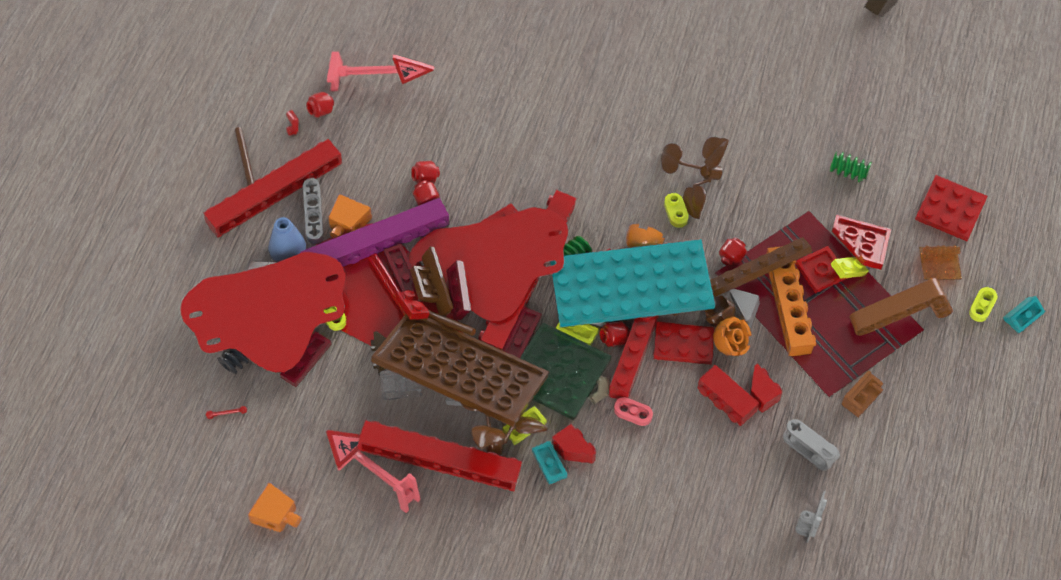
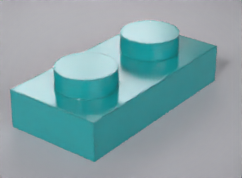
[532,441,567,485]

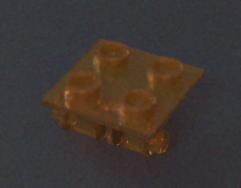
[919,245,962,280]

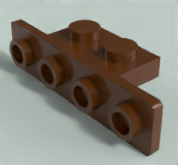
[410,246,453,317]

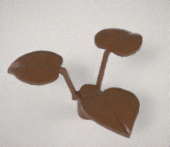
[661,137,729,219]
[461,403,548,456]

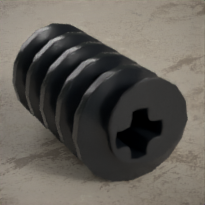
[217,349,249,374]

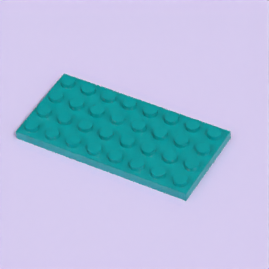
[550,239,715,327]

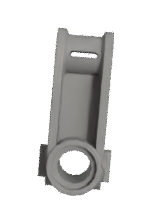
[783,419,840,471]

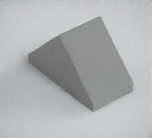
[729,289,760,328]

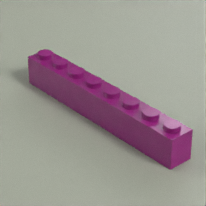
[300,198,449,266]

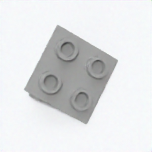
[795,491,827,543]

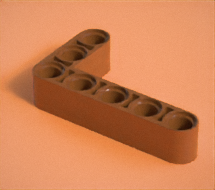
[849,279,953,335]

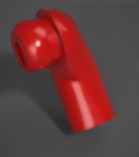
[286,110,299,136]

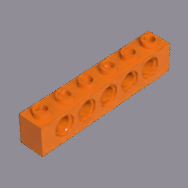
[766,247,816,356]

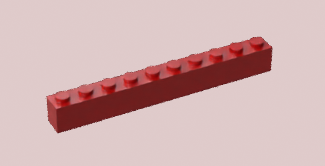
[478,190,577,350]

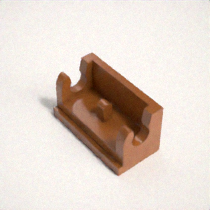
[841,370,883,418]

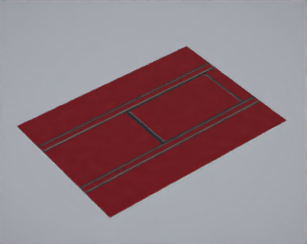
[715,211,924,397]

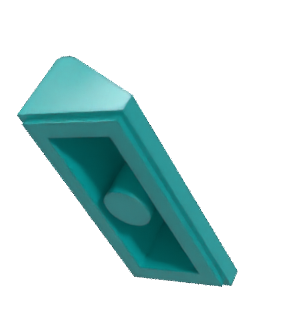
[1003,296,1046,333]

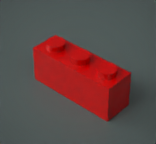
[697,365,759,426]

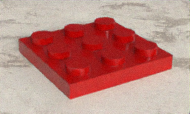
[915,175,988,241]

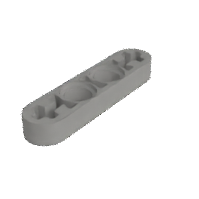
[303,178,324,244]

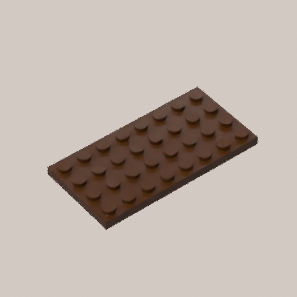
[371,314,549,427]

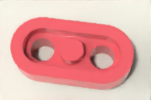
[614,397,653,426]

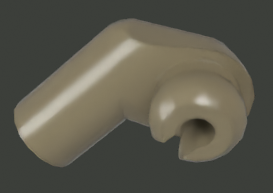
[589,377,610,405]

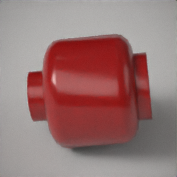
[306,92,334,118]
[411,161,440,183]
[412,180,440,206]
[719,237,747,267]
[600,321,630,347]

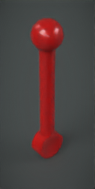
[206,406,247,419]

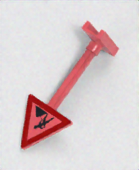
[327,52,434,91]
[326,430,421,513]

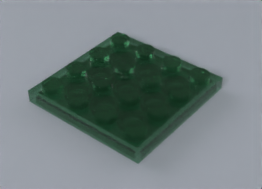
[520,322,612,421]

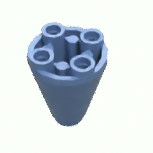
[268,217,306,262]

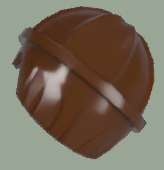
[704,296,736,327]

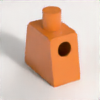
[329,194,372,239]
[248,483,302,532]

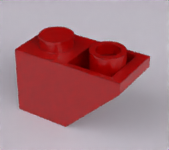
[750,363,783,413]
[552,424,596,463]

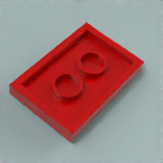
[653,322,715,365]

